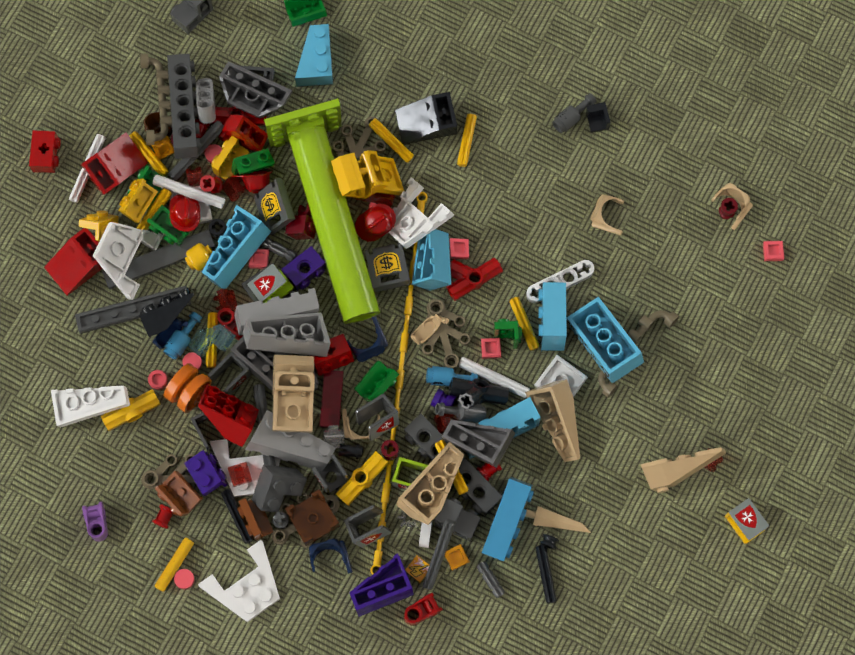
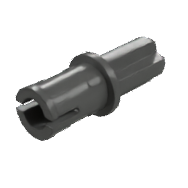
[273,511,288,529]

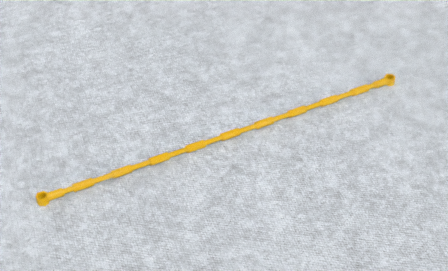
[370,192,428,575]

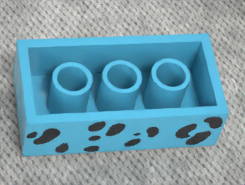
[567,297,644,383]

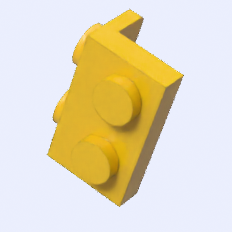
[211,136,249,182]
[118,179,158,223]
[79,211,119,241]

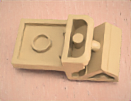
[272,355,315,433]

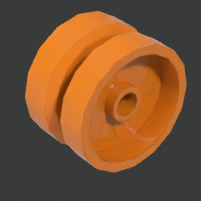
[163,363,212,413]

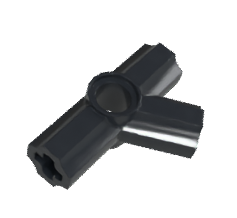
[448,377,509,409]

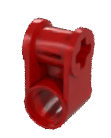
[217,308,243,341]
[404,593,443,626]

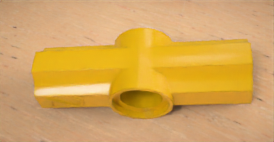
[101,389,161,431]
[336,451,389,506]

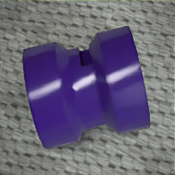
[431,388,456,408]

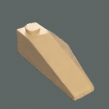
[525,379,580,462]
[396,442,464,525]
[641,447,726,493]

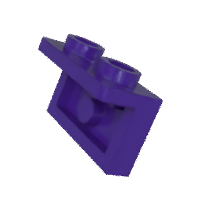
[184,450,228,496]

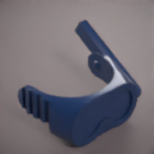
[346,316,388,362]
[153,318,188,349]
[309,539,353,574]

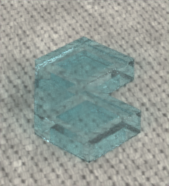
[188,324,236,357]

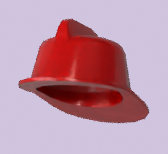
[231,169,273,193]
[169,194,200,232]
[355,204,396,242]

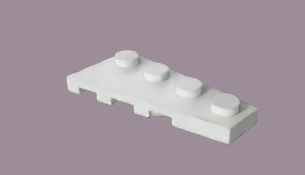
[51,386,130,428]

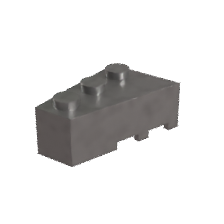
[442,419,515,468]

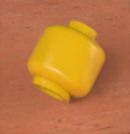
[185,243,212,271]

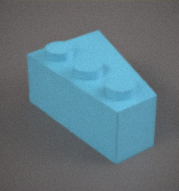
[295,24,333,87]
[412,229,451,291]
[538,282,567,351]

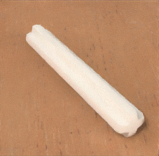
[69,134,106,203]
[153,175,225,209]
[458,357,530,398]

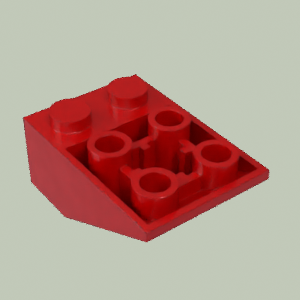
[80,132,148,195]
[44,228,103,296]
[198,384,259,447]

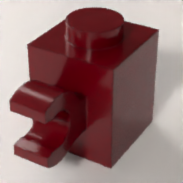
[285,204,316,240]

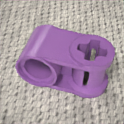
[82,502,108,542]

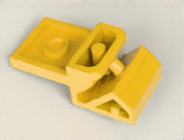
[331,150,404,199]

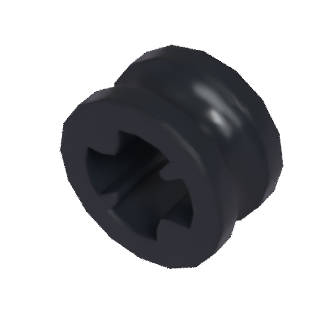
[209,219,227,238]
[539,534,559,550]

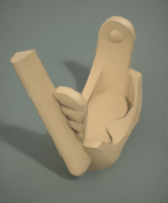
[711,183,753,231]
[591,194,624,236]
[410,314,449,345]
[342,409,381,440]

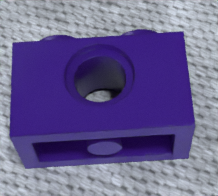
[282,246,327,291]

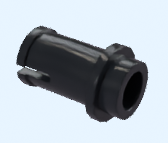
[339,443,364,459]

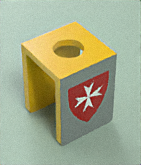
[725,498,769,544]

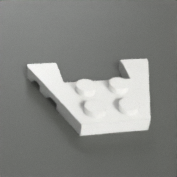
[388,177,454,249]
[93,222,163,300]
[210,439,281,497]
[198,540,280,623]

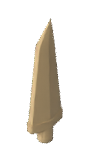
[525,506,591,533]

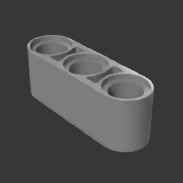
[196,78,216,124]

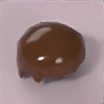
[143,112,173,137]

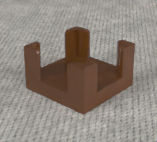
[285,489,340,546]

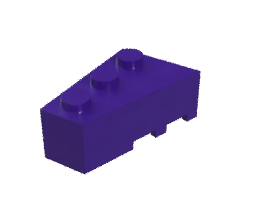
[349,553,414,617]

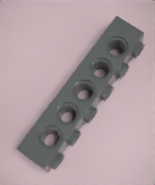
[167,54,201,159]
[404,414,502,516]

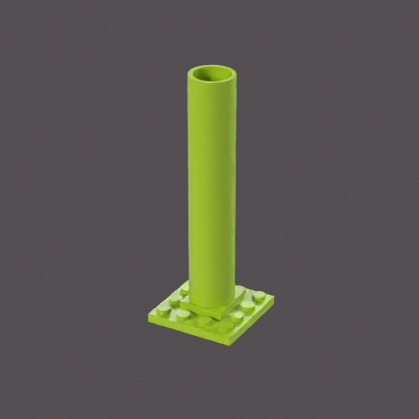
[264,99,380,324]

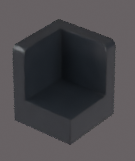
[586,102,611,133]

